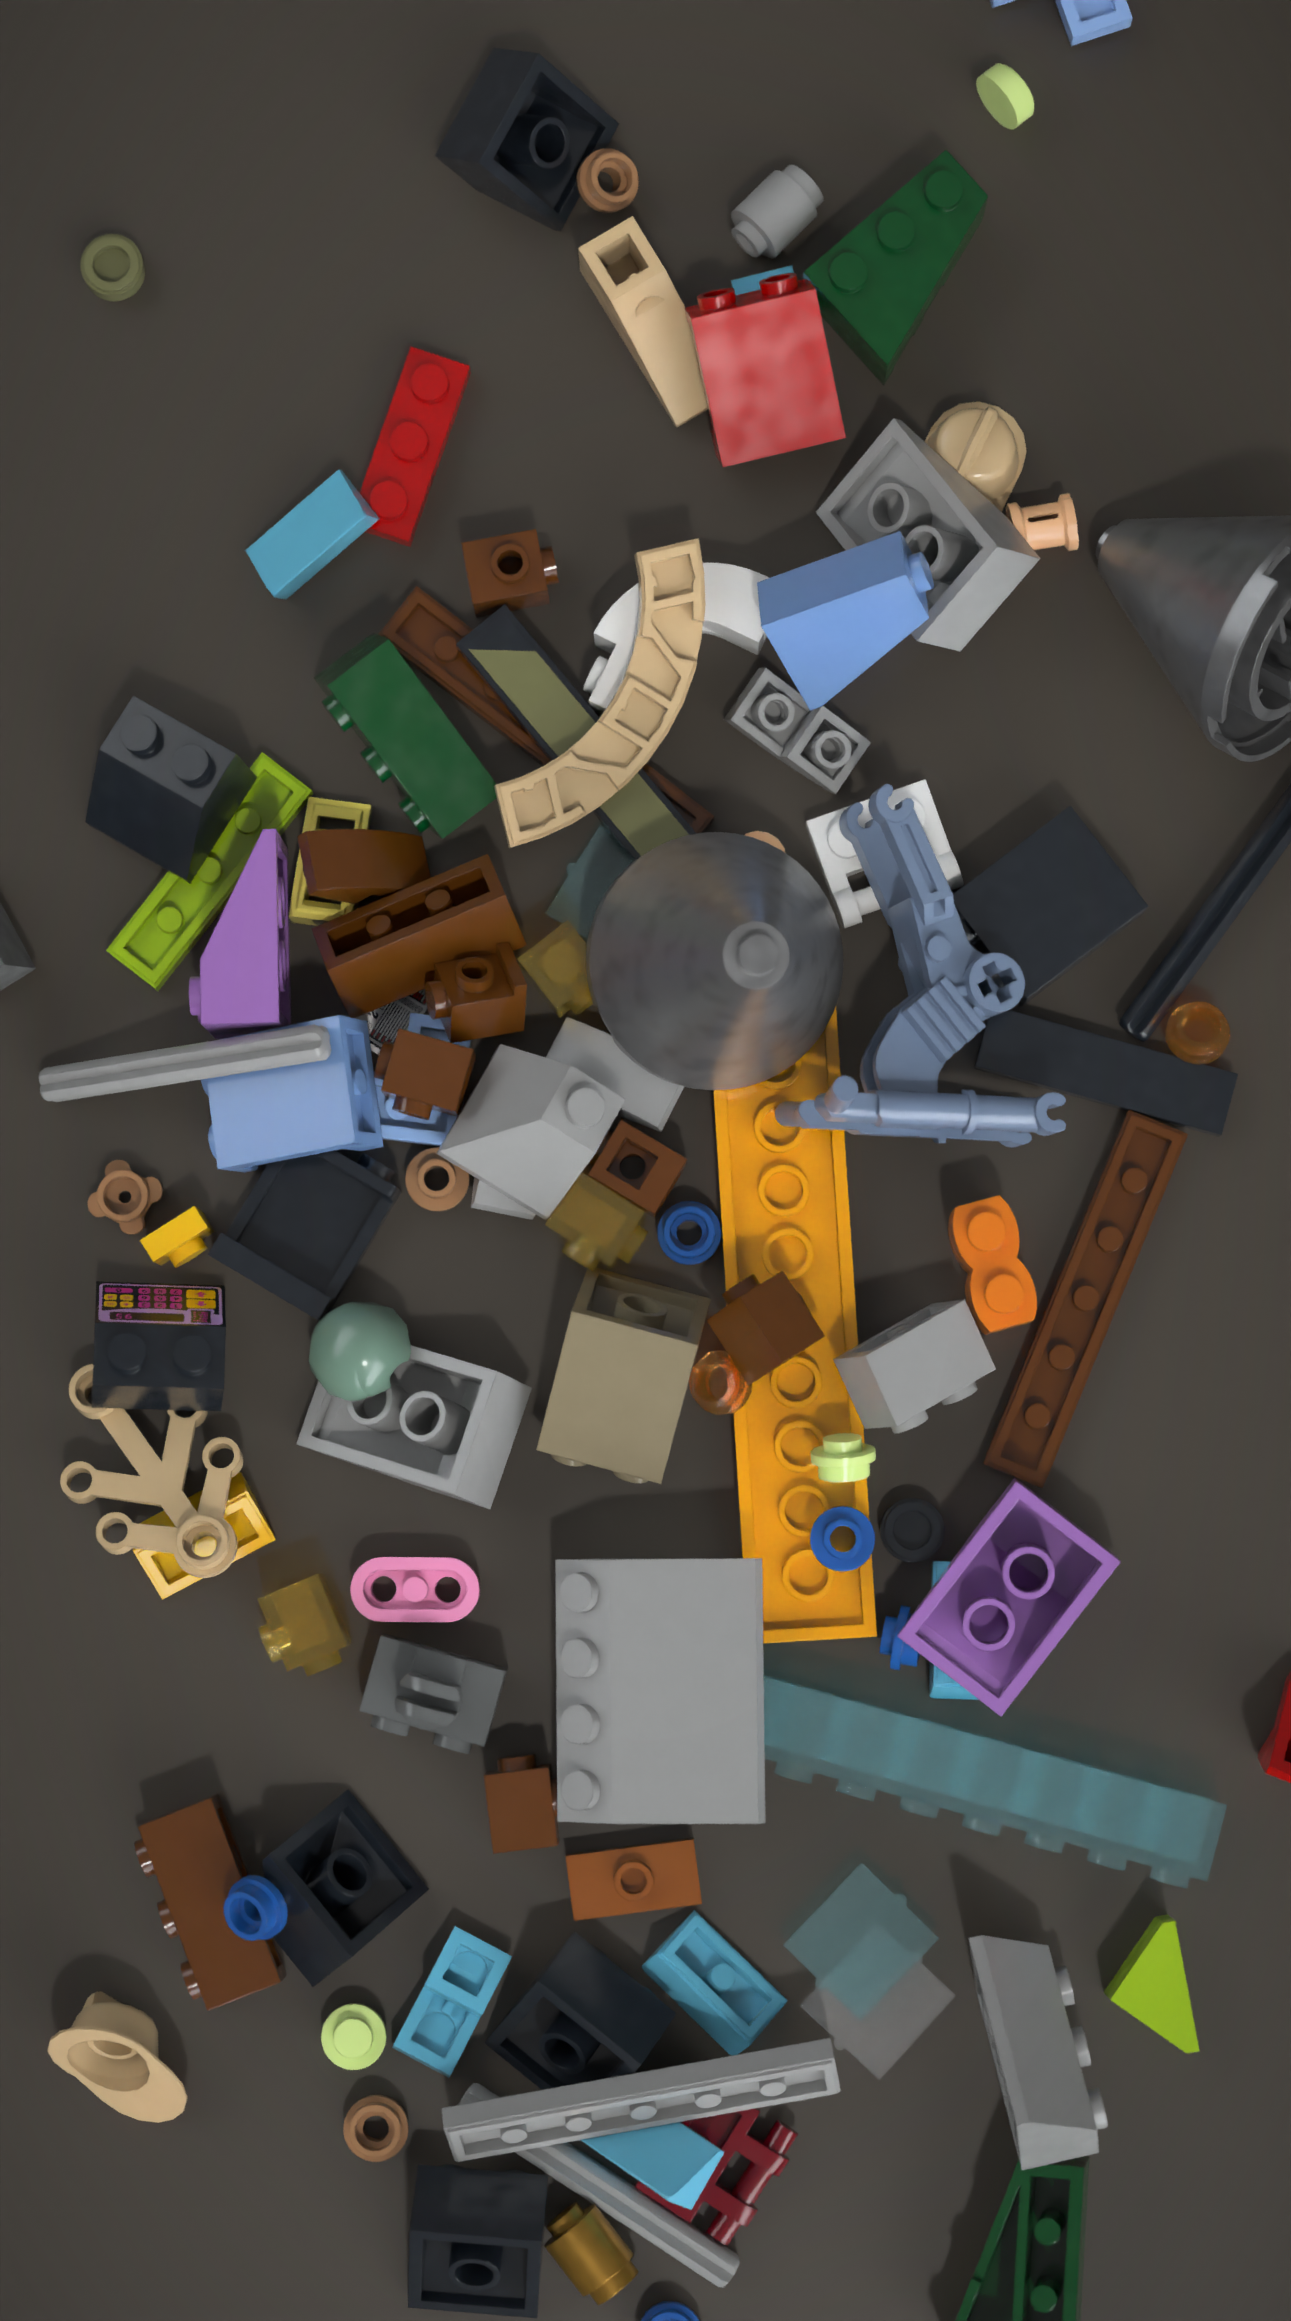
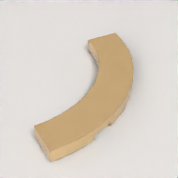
[494,538,706,848]

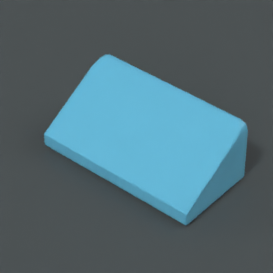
[245,469,379,599]
[642,1910,788,2056]
[581,2122,724,2210]

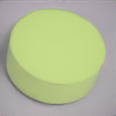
[976,63,1034,129]

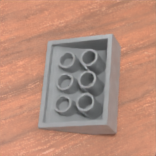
[555,1558,765,1824]

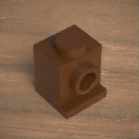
[425,942,527,1043]
[588,1120,687,1218]

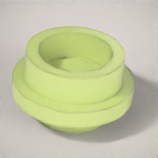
[811,1433,876,1482]
[321,2003,387,2070]

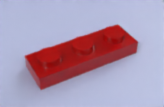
[359,347,471,547]

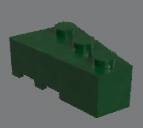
[803,150,988,385]
[314,633,497,839]
[955,2156,1090,2321]

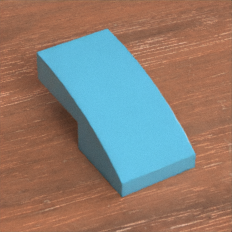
[392,1926,512,2078]

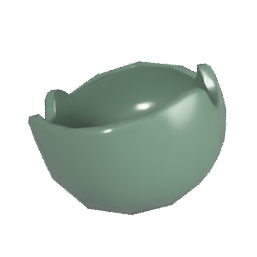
[309,1302,411,1402]

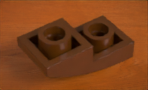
[297,829,431,904]

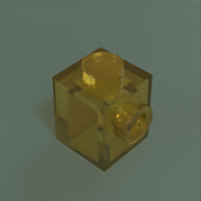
[517,920,593,1018]
[545,1172,649,1272]
[258,1573,352,1677]

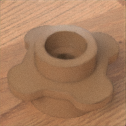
[87,1160,163,1235]

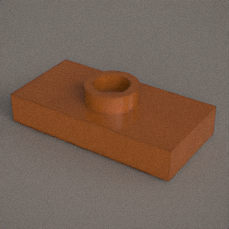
[566,1838,702,1921]

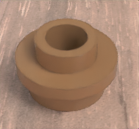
[577,148,639,213]
[405,1147,470,1212]
[343,2095,409,2162]

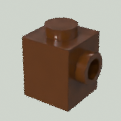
[461,529,559,618]
[374,1028,476,1120]
[707,1271,825,1386]
[484,1754,560,1854]

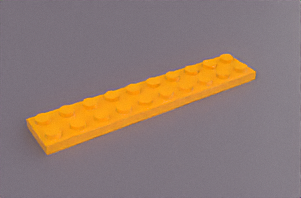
[713,1006,877,1644]

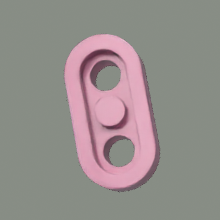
[350,1557,481,1622]

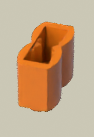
[948,1195,1037,1335]

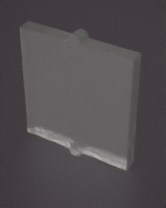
[800,1921,956,2080]

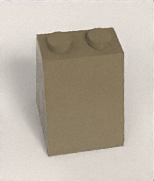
[536,1266,711,1484]

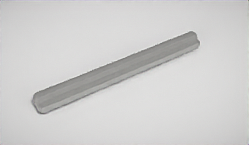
[38,1024,331,1102]
[458,2083,740,2287]

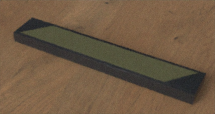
[456,604,697,861]

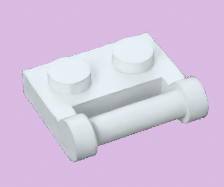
[805,779,964,929]

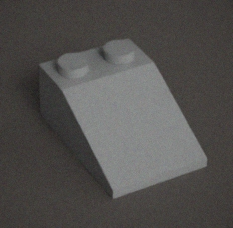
[816,418,1041,651]
[296,1345,532,1509]

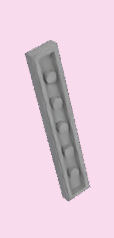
[442,2038,841,2162]

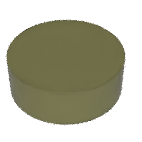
[80,234,146,301]

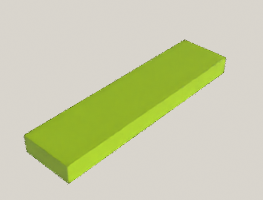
[106,752,314,991]

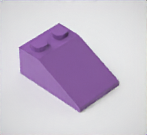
[189,829,291,1039]
[897,1478,1121,1716]

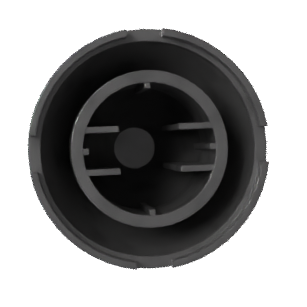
[1096,516,1291,762]
[586,832,844,1090]

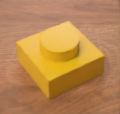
[140,1206,215,1268]

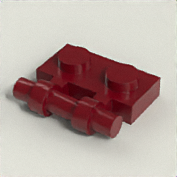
[635,2108,798,2246]

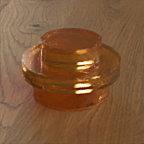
[1165,1002,1230,1064]
[689,1350,752,1415]

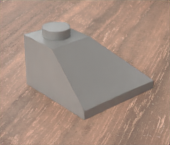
[436,1044,626,1220]

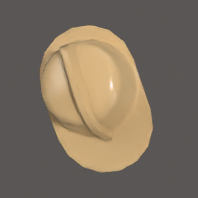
[925,401,1027,512]
[48,1992,187,2123]

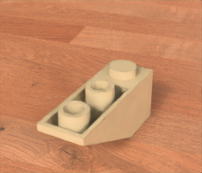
[578,216,708,428]

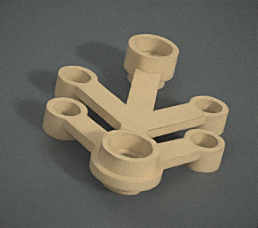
[60,1364,243,1578]

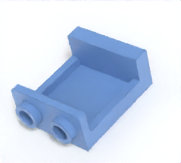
[201,1015,383,1173]

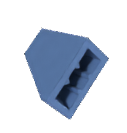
[757,531,934,710]

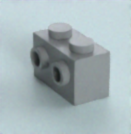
[833,1299,996,1434]

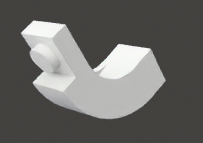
[583,563,769,717]

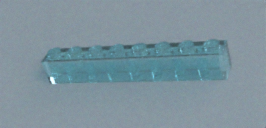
[764,1675,1227,1888]

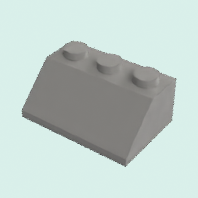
[969,1935,1108,2170]

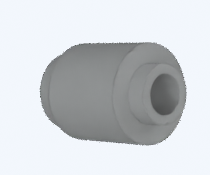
[731,164,824,259]

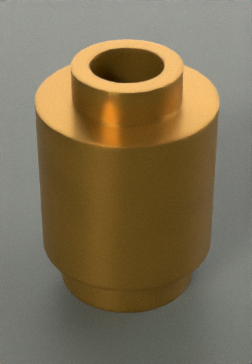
[544,2202,639,2305]

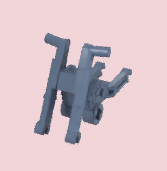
[775,784,1066,1148]

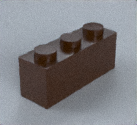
[311,854,527,1018]
[134,1794,287,2011]

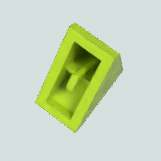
[1104,1914,1200,2054]

